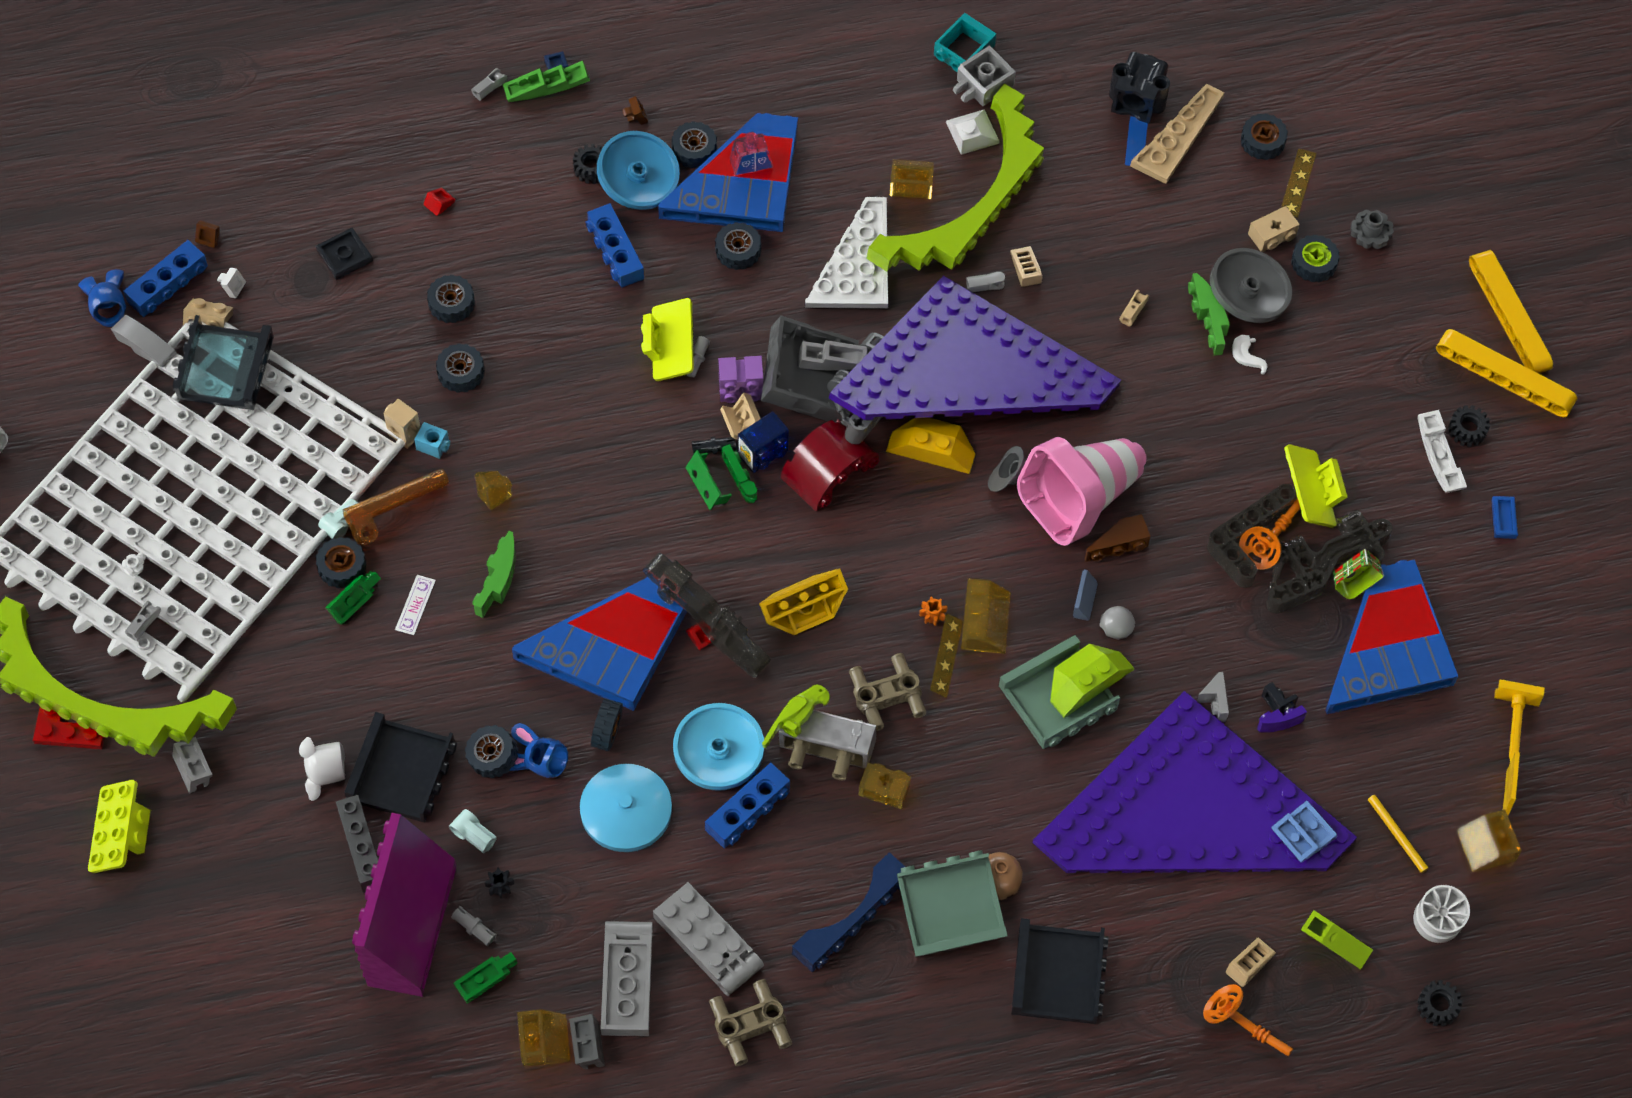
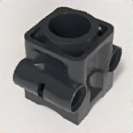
[1109,52,1170,124]

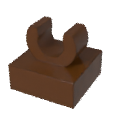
[622,96,649,125]
[195,220,220,248]

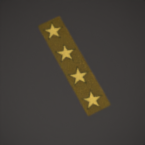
[1281,148,1316,217]
[930,613,963,698]

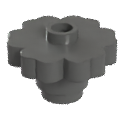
[1350,210,1394,249]

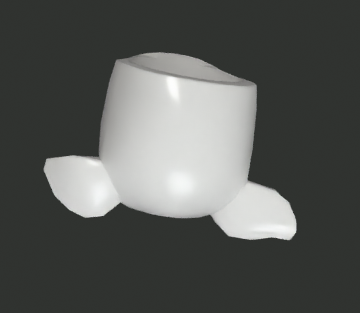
[299,737,345,801]

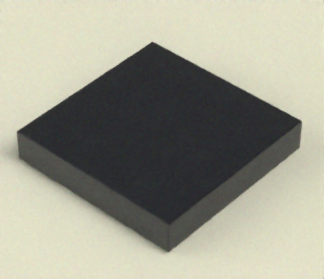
[315,227,373,280]

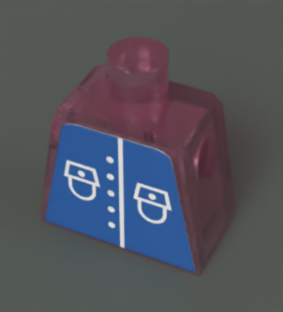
[730,132,773,176]

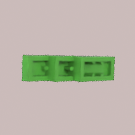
[503,61,590,102]

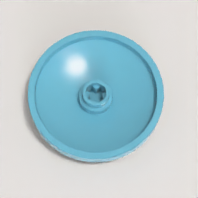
[673,703,764,790]
[580,764,672,852]

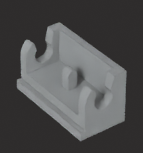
[172,737,212,793]

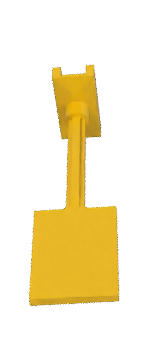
[1494,679,1545,819]

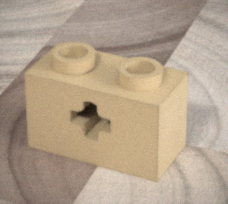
[1248,206,1299,252]
[384,399,421,449]

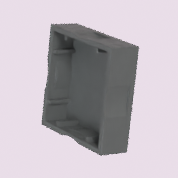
[761,316,859,422]

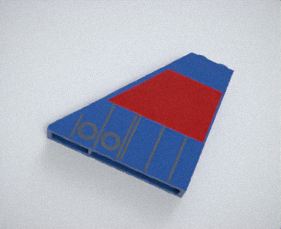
[659,113,798,232]
[1325,560,1458,714]
[512,575,693,711]

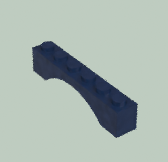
[792,852,905,972]

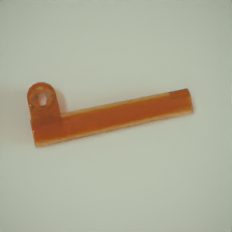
[343,469,449,545]

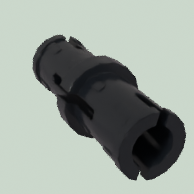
[692,437,736,455]

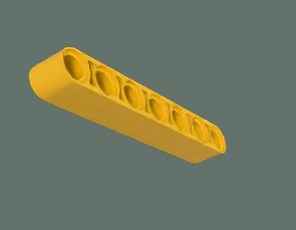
[1469,250,1553,374]
[1436,329,1577,417]

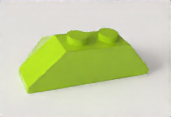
[1050,644,1134,718]

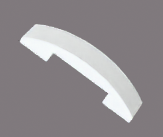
[1418,410,1467,493]

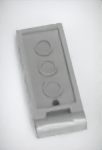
[653,882,764,996]
[601,921,653,1036]

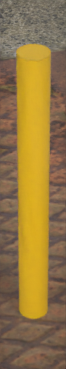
[1368,795,1429,873]

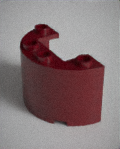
[781,419,879,512]

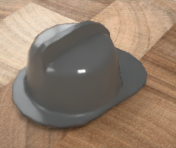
[988,446,1027,492]

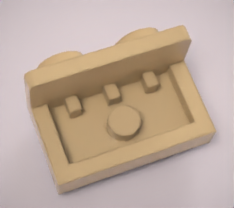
[183,298,233,328]
[720,392,762,442]

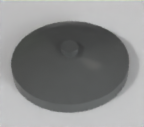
[1210,248,1292,323]

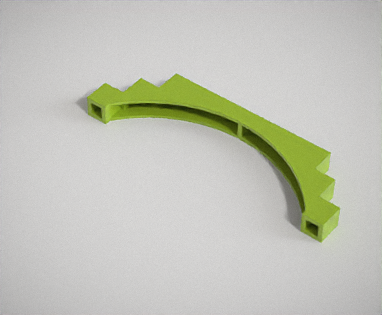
[866,83,1044,272]
[0,596,237,757]

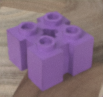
[718,356,763,403]

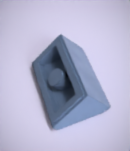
[1073,569,1098,621]

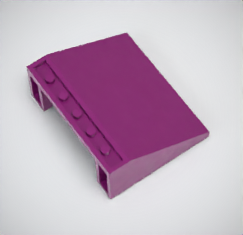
[352,813,457,997]

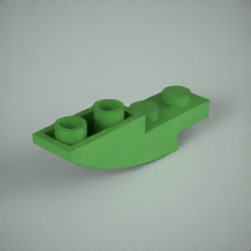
[1188,273,1229,355]
[473,531,516,618]

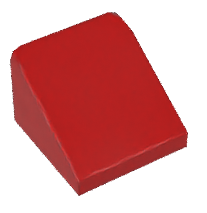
[424,188,456,216]
[685,619,718,650]

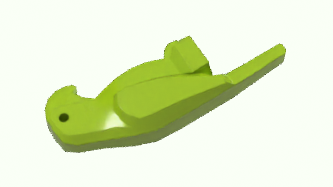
[762,684,830,748]

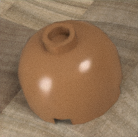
[989,852,1023,900]

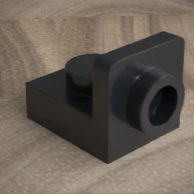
[1261,682,1298,713]

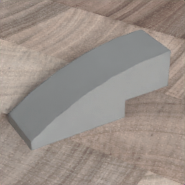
[111,315,176,367]
[798,340,867,370]

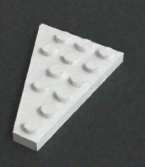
[805,197,888,308]

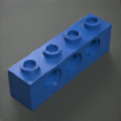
[585,203,644,288]
[123,240,208,317]
[705,763,790,849]

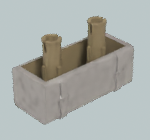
[779,710,876,780]

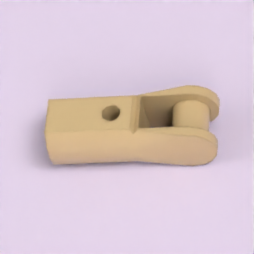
[1119,289,1149,326]

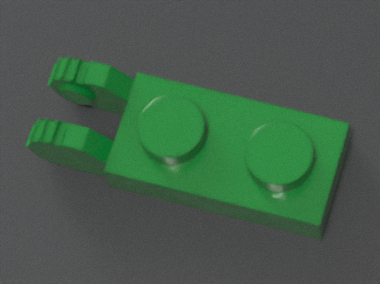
[722,444,757,504]

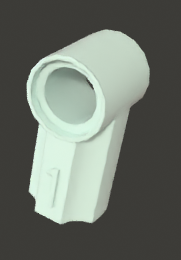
[318,499,364,539]
[449,809,497,853]

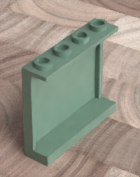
[999,635,1120,749]
[897,850,1008,957]

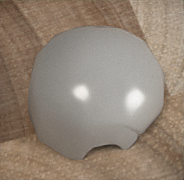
[1100,606,1135,640]

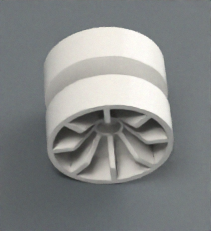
[1413,885,1470,943]

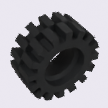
[573,144,602,184]
[1448,405,1490,447]
[1417,980,1463,1027]

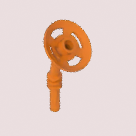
[1239,498,1300,570]
[1203,984,1293,1057]

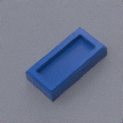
[1491,496,1518,539]

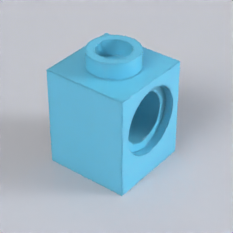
[414,422,450,459]

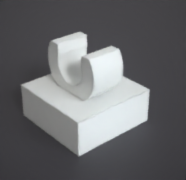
[217,268,246,298]

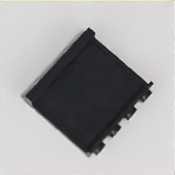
[344,712,457,823]
[1011,918,1108,1024]

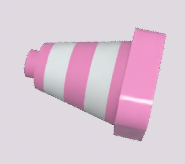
[1017,437,1147,546]

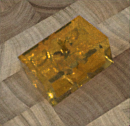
[858,763,911,809]

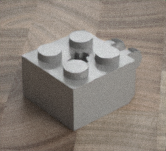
[953,45,1016,106]

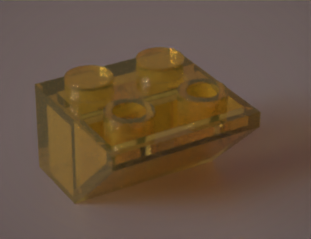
[890,159,934,199]
[1457,810,1522,872]
[517,1009,570,1067]

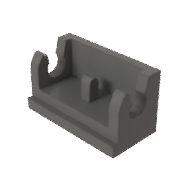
[569,1014,605,1069]

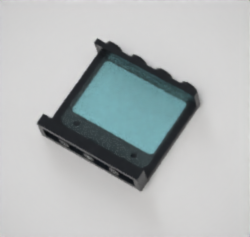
[173,315,274,410]

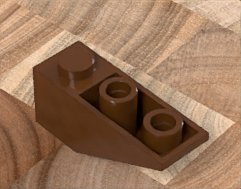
[1085,514,1150,562]

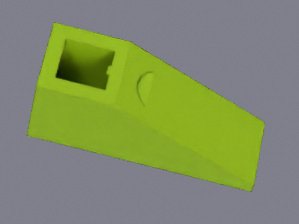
[1301,910,1373,970]

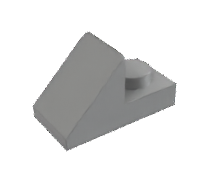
[1197,672,1229,722]

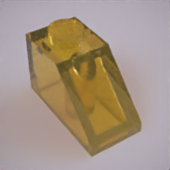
[475,471,512,510]

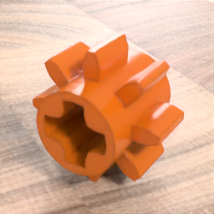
[919,596,947,626]

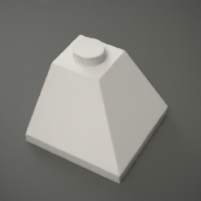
[946,109,999,155]

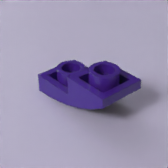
[1257,705,1307,733]

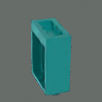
[934,13,996,72]

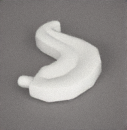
[1232,335,1267,374]

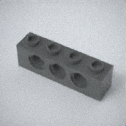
[336,795,378,894]

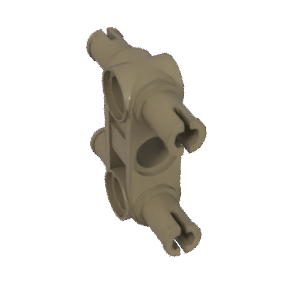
[849,653,926,731]
[709,979,792,1066]

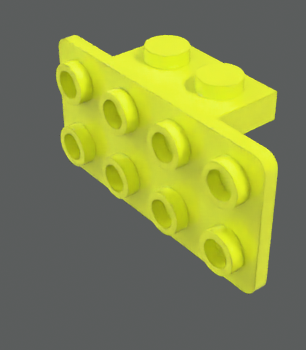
[641,298,694,381]
[1284,444,1347,528]
[88,780,151,873]

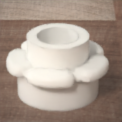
[122,554,144,576]

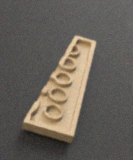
[1130,84,1225,184]

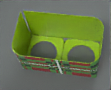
[1333,549,1384,599]

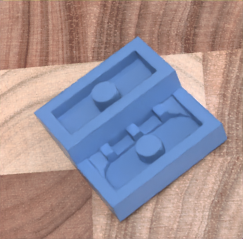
[1271,801,1338,863]

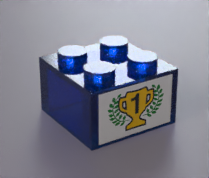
[738,411,789,473]

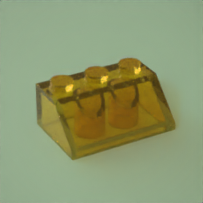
[961,578,1011,654]

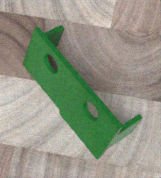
[685,450,732,510]

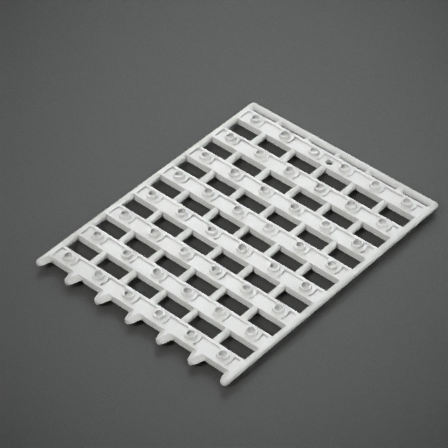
[0,319,405,702]

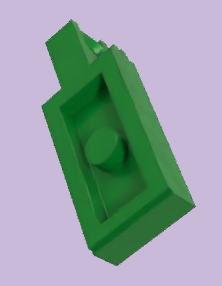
[325,571,381,625]
[453,952,518,1004]

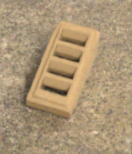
[1010,246,1042,287]
[1226,938,1276,987]

